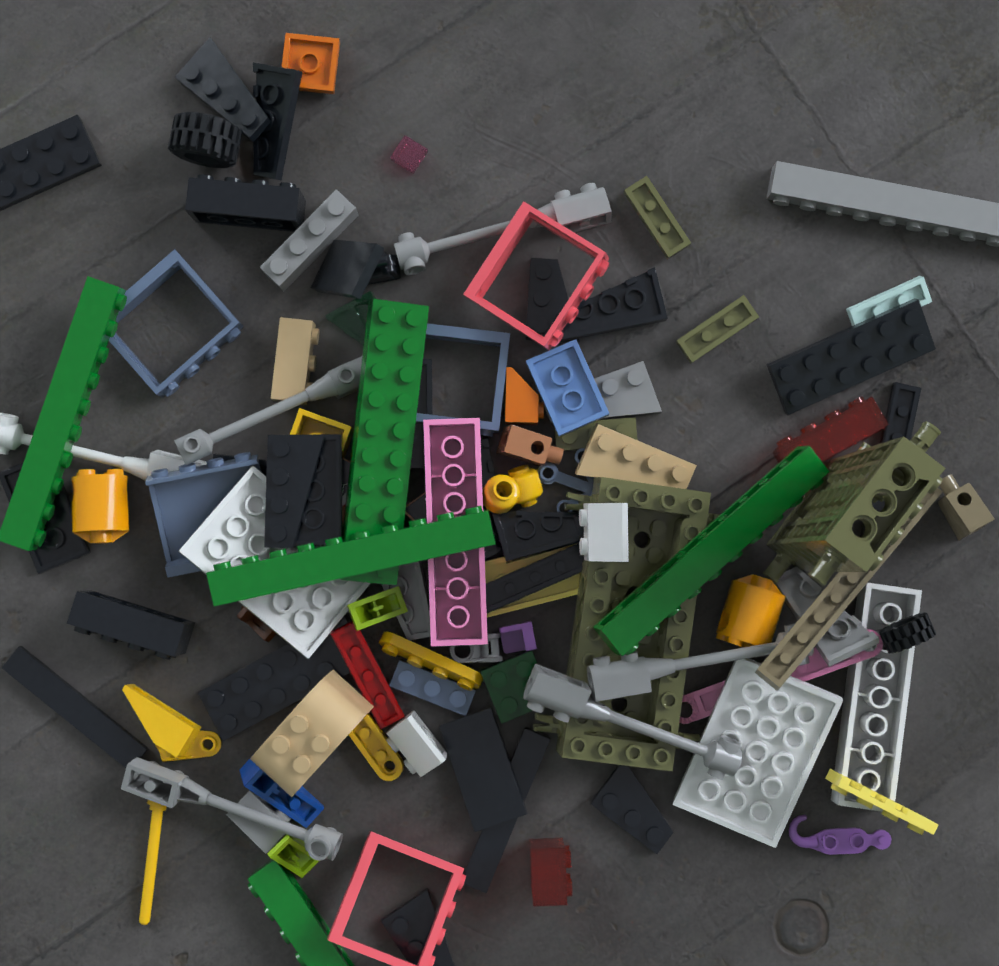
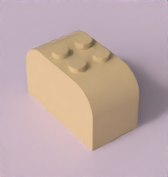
[250,670,374,797]

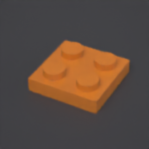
[282,33,340,94]

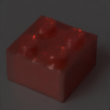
[530,838,572,906]

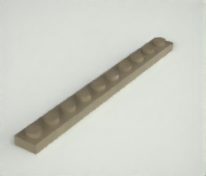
[755,488,943,691]

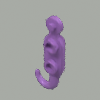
[788,815,892,855]

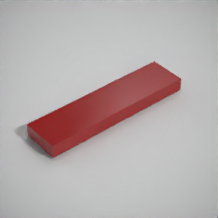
[330,621,405,730]

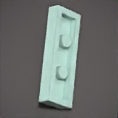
[846,276,932,326]

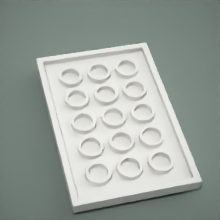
[178,466,370,659]
[673,658,843,848]

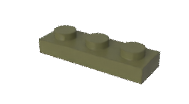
[623,176,691,260]
[676,295,759,364]
[554,417,638,451]

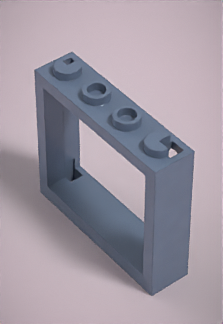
[109,249,244,398]
[416,323,510,437]

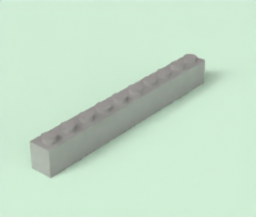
[766,161,999,247]

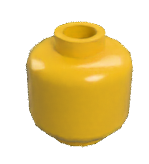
[508,465,543,507]
[482,474,520,514]

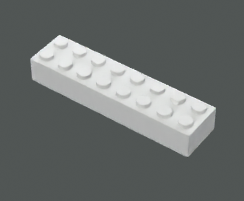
[831,583,922,812]

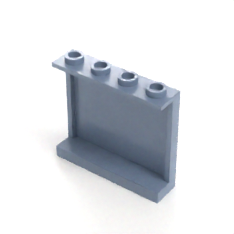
[145,452,261,578]

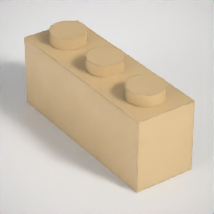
[271,317,319,405]

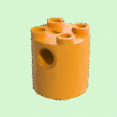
[71,469,129,544]
[716,574,786,647]

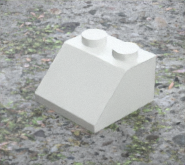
[579,503,629,562]
[386,710,448,777]

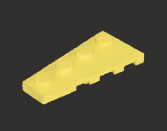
[825,769,938,835]

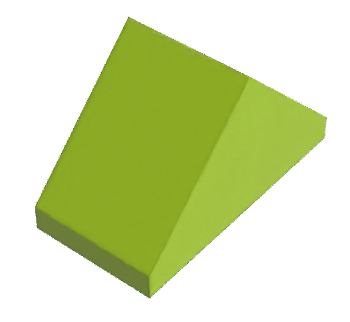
[347,586,408,631]
[267,834,319,878]

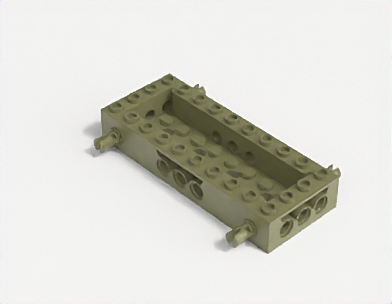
[763,421,946,586]
[533,477,719,771]

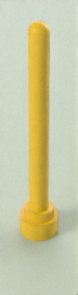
[139,800,167,925]

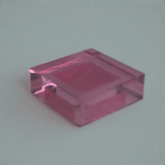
[390,135,428,174]

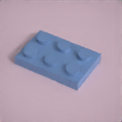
[526,339,610,437]

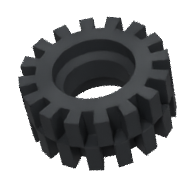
[879,612,936,654]

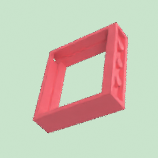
[463,201,610,351]
[327,831,466,966]

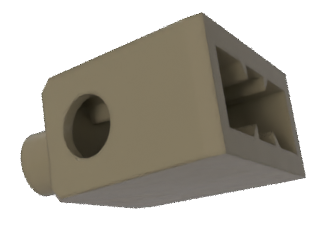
[938,474,995,541]

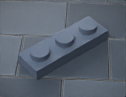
[389,660,476,716]

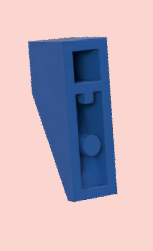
[239,754,324,828]

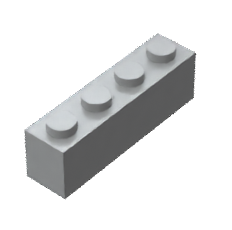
[260,189,359,292]

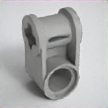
[449,633,503,663]

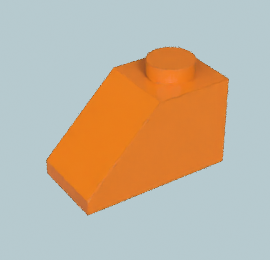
[505,367,544,425]

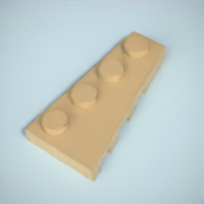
[575,423,697,489]

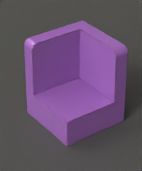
[499,621,537,654]

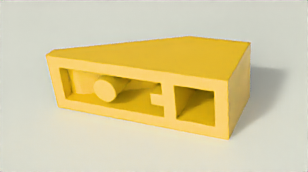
[122,684,201,758]

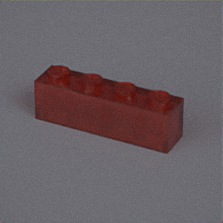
[772,396,889,463]

